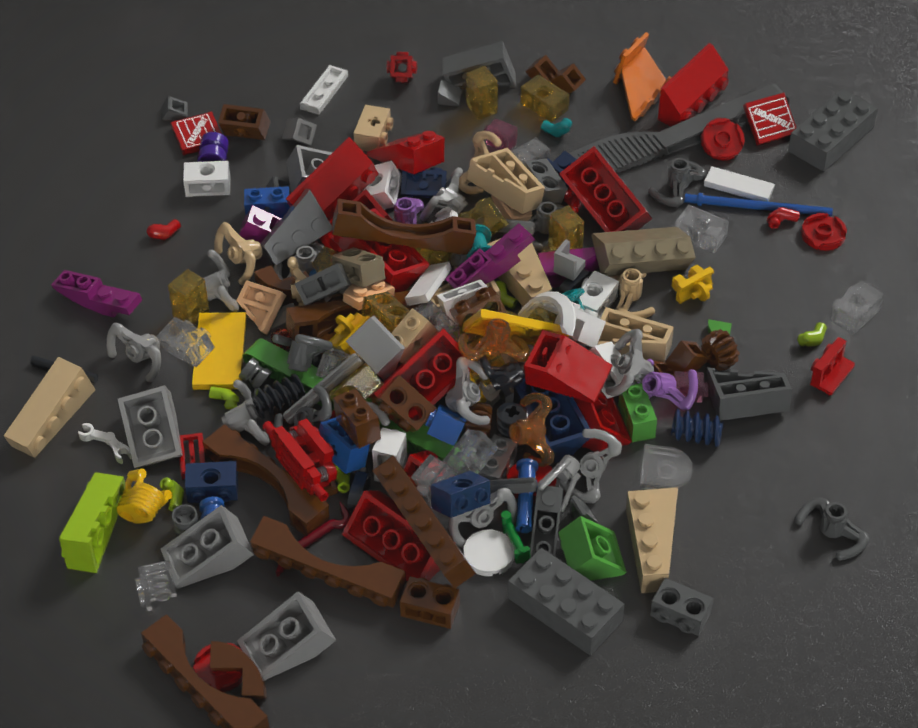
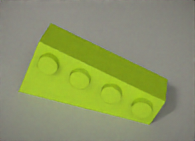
[59,472,125,573]

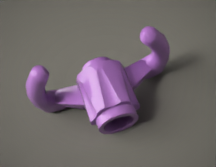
[388,197,424,224]
[637,359,698,410]

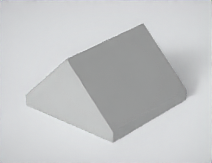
[346,316,405,381]

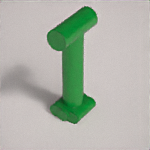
[501,511,531,564]

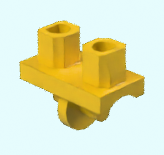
[671,264,714,304]
[329,312,370,356]

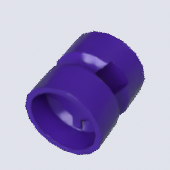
[197,132,229,162]

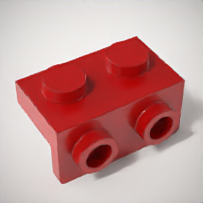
[810,337,855,395]

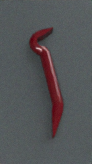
[276,502,351,577]

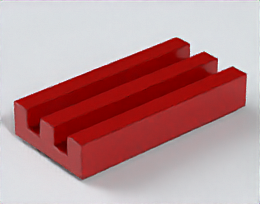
[180,433,206,479]

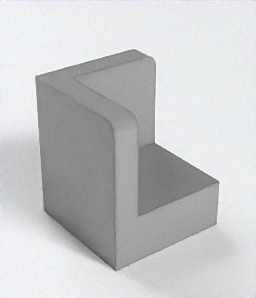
[282,118,317,146]
[554,239,586,281]

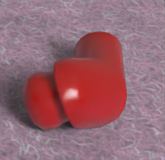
[767,207,800,229]
[147,219,181,240]

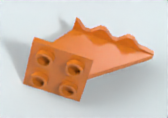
[613,32,672,121]

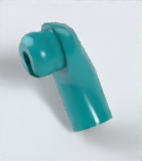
[541,118,572,137]

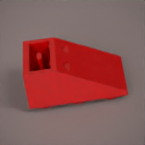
[524,330,612,404]

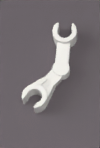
[78,423,132,464]

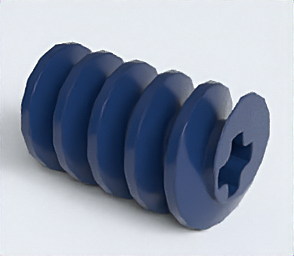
[671,409,724,447]

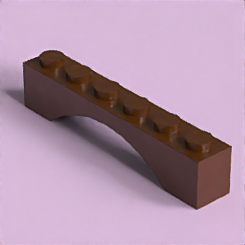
[332,199,476,255]
[286,290,431,341]
[202,424,330,536]
[373,456,476,588]
[250,516,406,608]
[141,614,269,728]

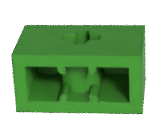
[618,383,657,442]

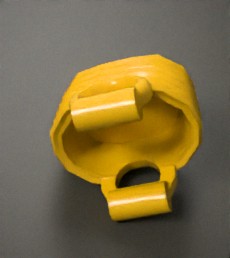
[116,469,172,524]

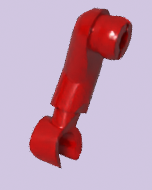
[563,187,582,224]

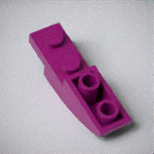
[445,223,535,289]
[51,270,142,318]

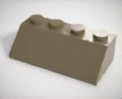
[591,227,696,276]

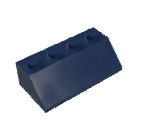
[513,371,590,465]

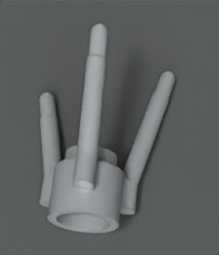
[535,455,581,513]

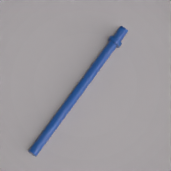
[684,193,833,217]

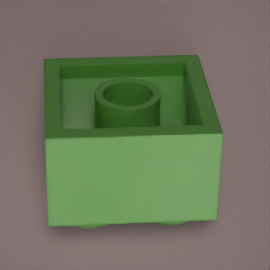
[558,516,627,581]

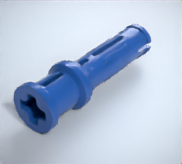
[516,458,539,533]

